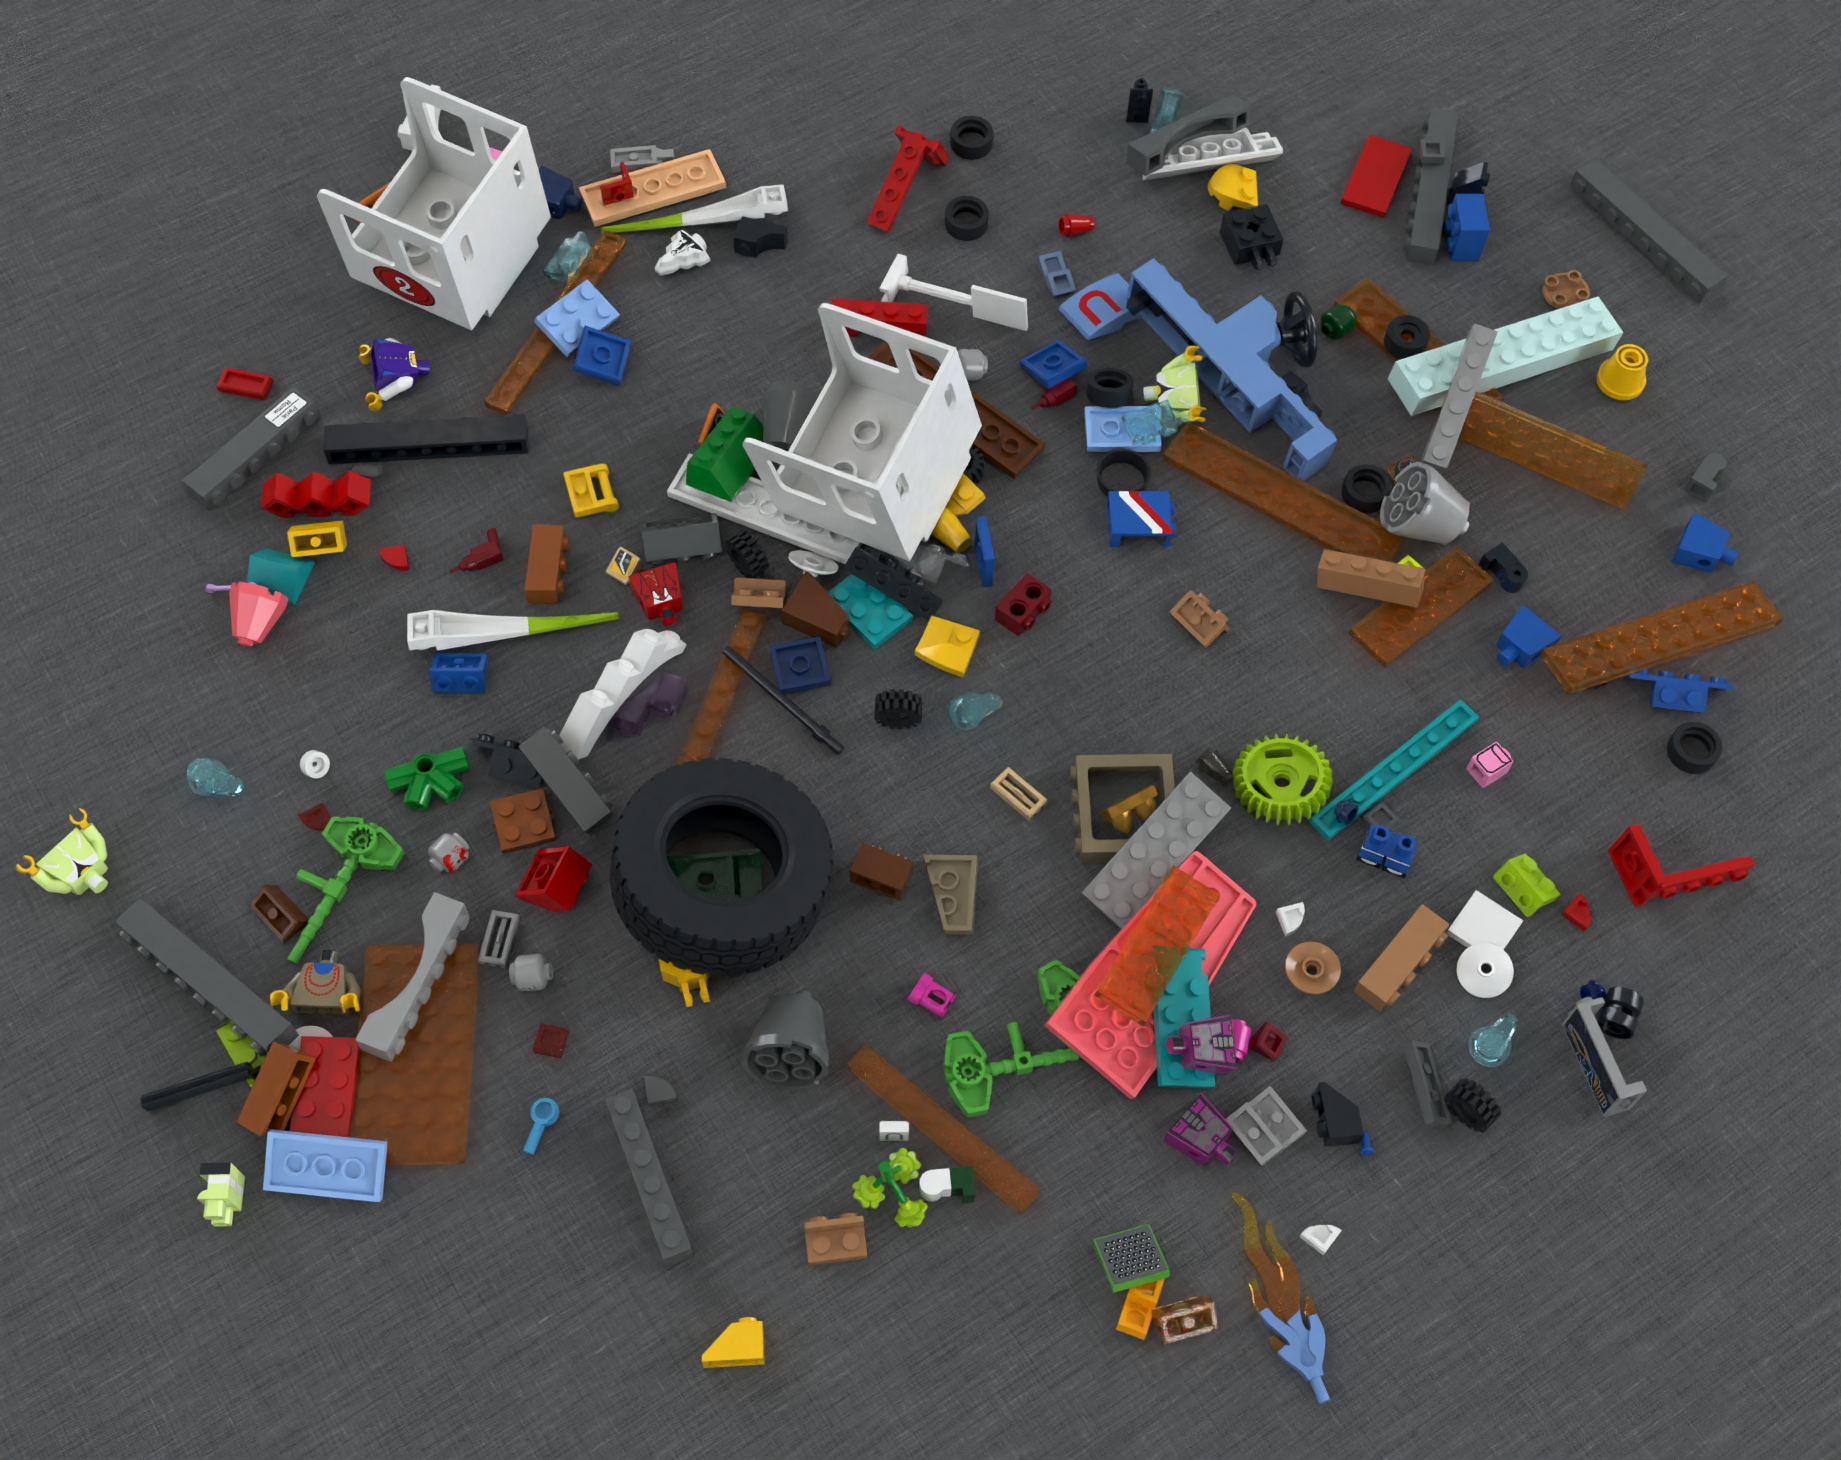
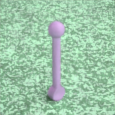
[205,582,257,593]

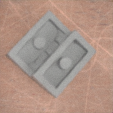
[1225,1086,1307,1166]

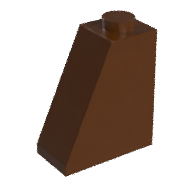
[781,572,851,648]

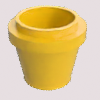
[1596,344,1648,400]

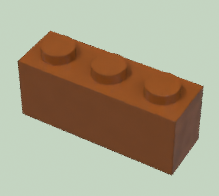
[524,525,570,604]
[236,1041,316,1137]

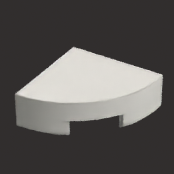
[1276,902,1305,937]
[1299,1225,1342,1255]

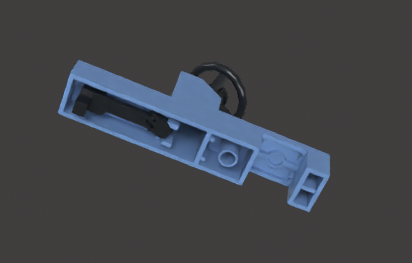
[1126,258,1337,485]

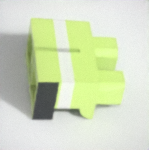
[197,1162,245,1227]

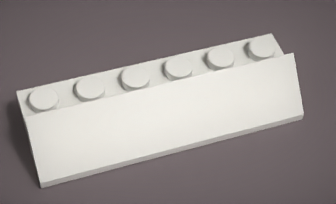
[1143,128,1283,181]

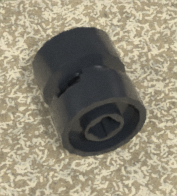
[1597,987,1644,1039]

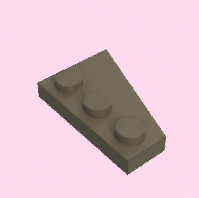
[923,854,978,935]

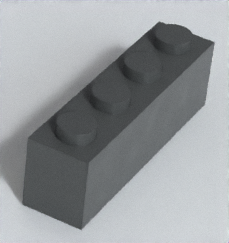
[518,727,614,834]

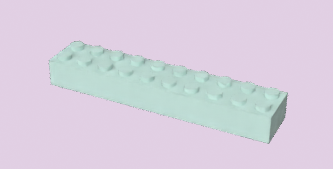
[1388,296,1623,416]

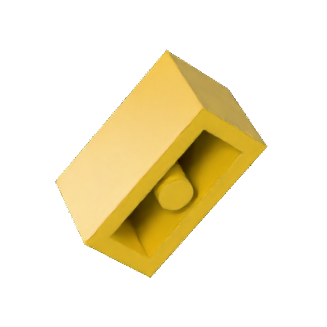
[287,520,347,557]

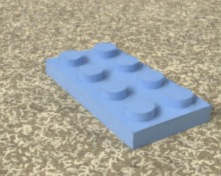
[263,1129,388,1202]

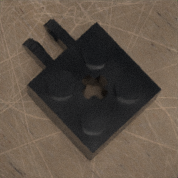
[1220,204,1284,270]

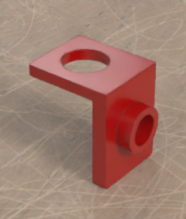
[600,162,634,206]

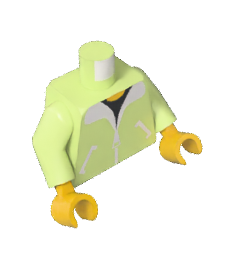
[1144,346,1206,423]
[16,808,108,895]

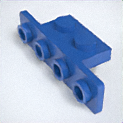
[1623,668,1734,713]

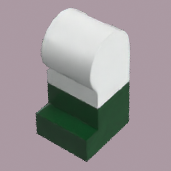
[919,1166,975,1203]

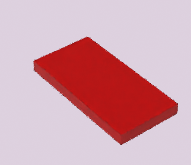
[1340,134,1412,218]

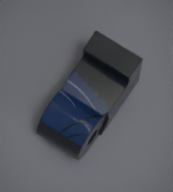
[1478,542,1528,593]

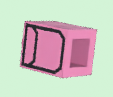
[1466,741,1514,788]

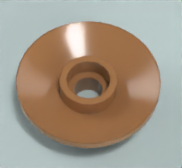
[1285,942,1341,995]

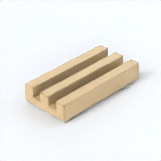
[990,767,1048,821]

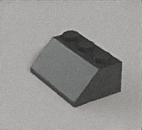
[641,513,722,564]

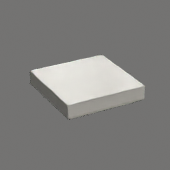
[1446,890,1523,950]

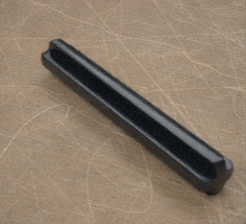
[141,1062,254,1111]

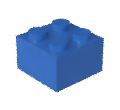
[1443,194,1490,261]

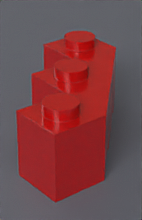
[261,471,371,518]

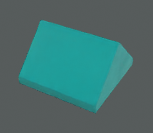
[247,548,315,605]

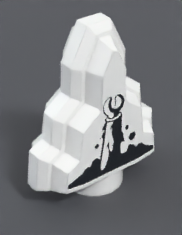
[655,230,710,276]

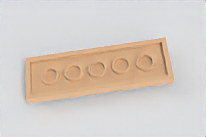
[579,149,726,227]

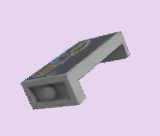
[1562,997,1647,1117]

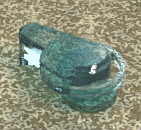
[947,691,1003,730]
[187,758,245,796]
[1468,1013,1519,1067]

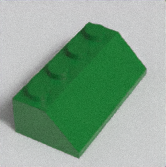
[686,406,763,502]

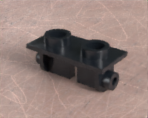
[1126,78,1153,123]

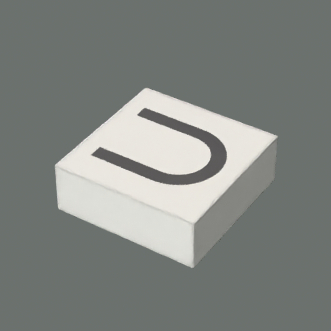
[879,1121,909,1141]

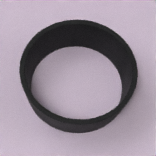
[1097,449,1151,497]

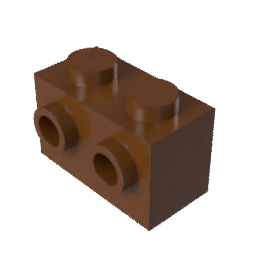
[850,843,913,901]

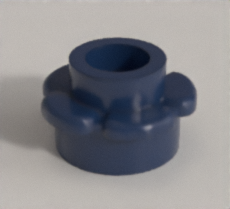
[1334,799,1359,825]

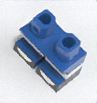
[1356,825,1418,879]

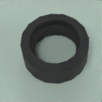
[950,115,994,160]
[944,195,989,241]
[1087,368,1134,408]
[1341,464,1392,513]
[1667,722,1723,774]

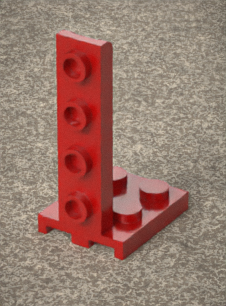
[866,125,950,232]
[1607,824,1755,907]

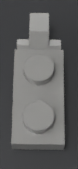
[610,145,675,173]

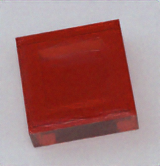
[532,1023,569,1059]

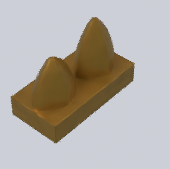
[1100,785,1158,834]

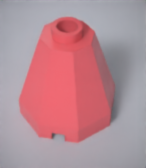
[229,582,289,647]

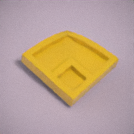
[915,616,980,678]

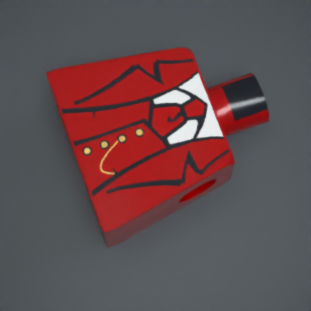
[628,562,683,626]

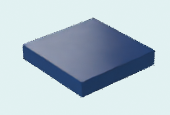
[572,325,631,386]
[1020,340,1087,389]
[974,516,995,587]

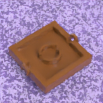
[490,788,556,854]

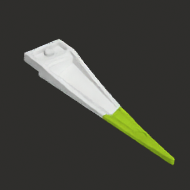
[601,185,788,234]
[407,610,620,651]

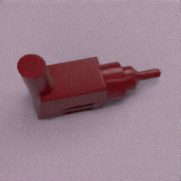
[1031,378,1076,410]
[450,528,503,573]

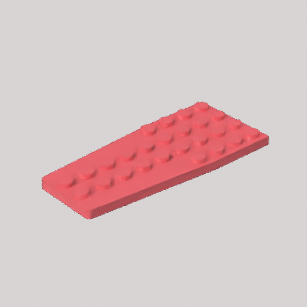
[1044,851,1256,1100]

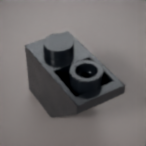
[1447,162,1490,205]
[1311,1082,1364,1147]

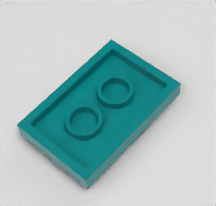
[828,574,913,650]

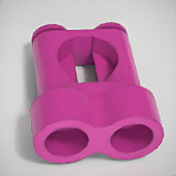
[907,972,956,1018]

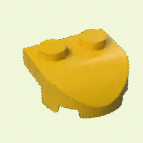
[1208,164,1258,211]

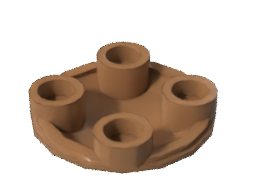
[1542,270,1590,309]

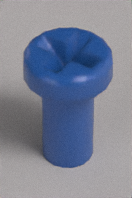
[1359,1131,1374,1156]

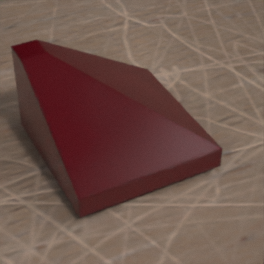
[1248,1021,1287,1061]

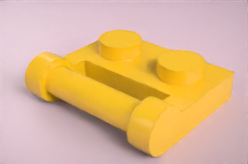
[563,463,619,518]

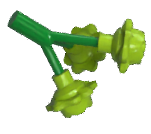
[852,1147,928,1228]

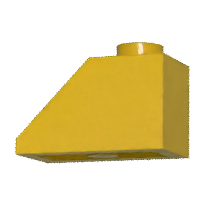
[702,1317,765,1368]

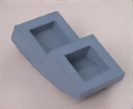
[1037,251,1076,297]

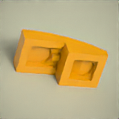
[1116,1279,1164,1340]

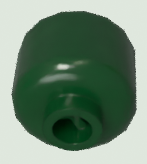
[1321,304,1356,340]

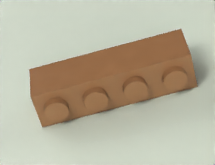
[1317,549,1425,608]
[1353,904,1449,1012]

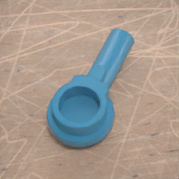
[523,1098,560,1155]

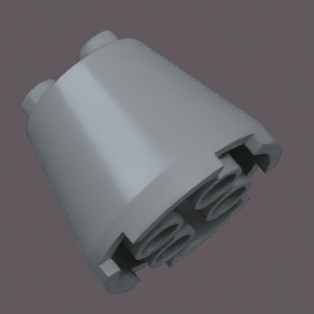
[1380,462,1470,546]

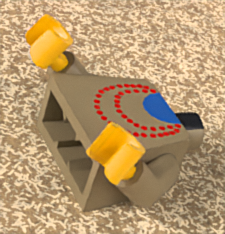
[270,950,362,1017]

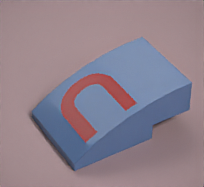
[1058,273,1141,340]

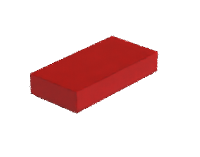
[217,367,273,401]

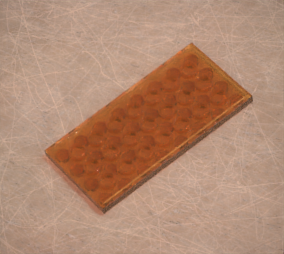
[348,943,480,1165]

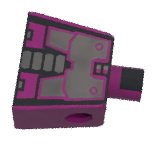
[1166,1015,1237,1074]
[1164,1093,1238,1165]

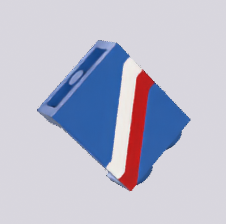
[1107,491,1176,547]

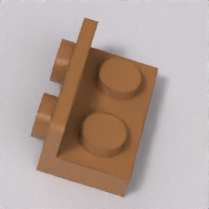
[731,577,786,608]
[1169,590,1231,648]
[804,1213,867,1265]

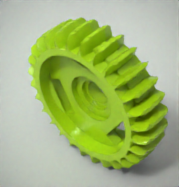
[1233,734,1333,825]

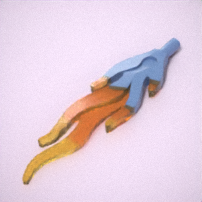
[1231,1191,1330,1404]

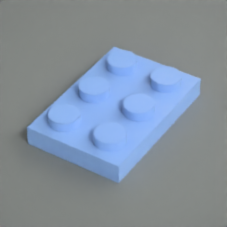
[534,279,620,357]
[1084,406,1161,452]

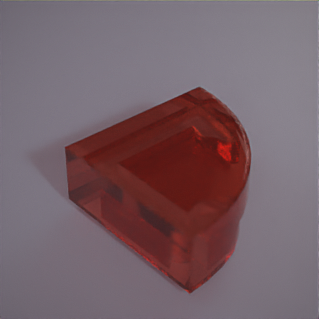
[298,802,331,831]

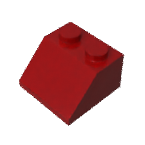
[515,846,592,912]

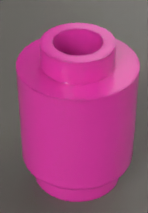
[1231,1019,1251,1063]

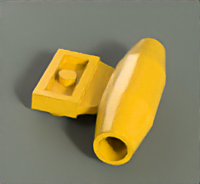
[931,473,986,553]

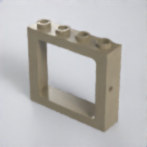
[1069,754,1175,864]

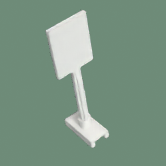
[879,254,1028,331]

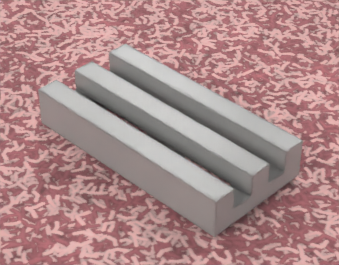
[478,910,520,969]

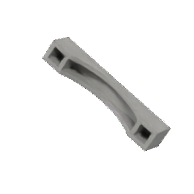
[1420,323,1498,475]
[355,892,469,1062]

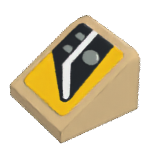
[606,547,642,586]

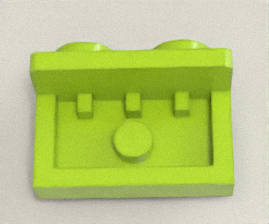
[1493,853,1561,917]

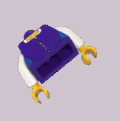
[359,338,430,412]

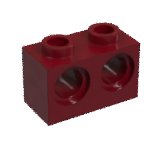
[994,573,1052,637]

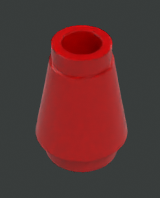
[1058,214,1095,237]

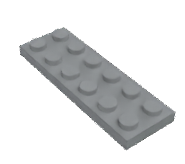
[1081,771,1231,929]

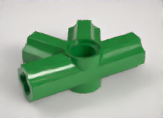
[384,746,470,811]

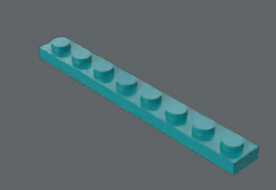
[1309,699,1479,841]

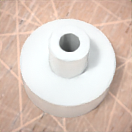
[300,750,330,778]

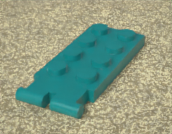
[1150,946,1215,1089]

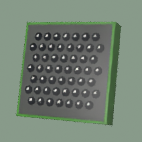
[1093,1224,1170,1293]

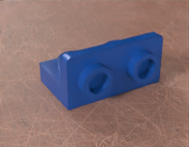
[430,653,488,693]

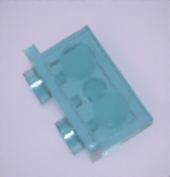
[543,231,592,281]
[1121,399,1183,445]

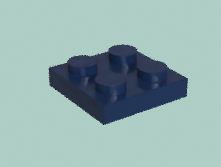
[769,636,831,694]

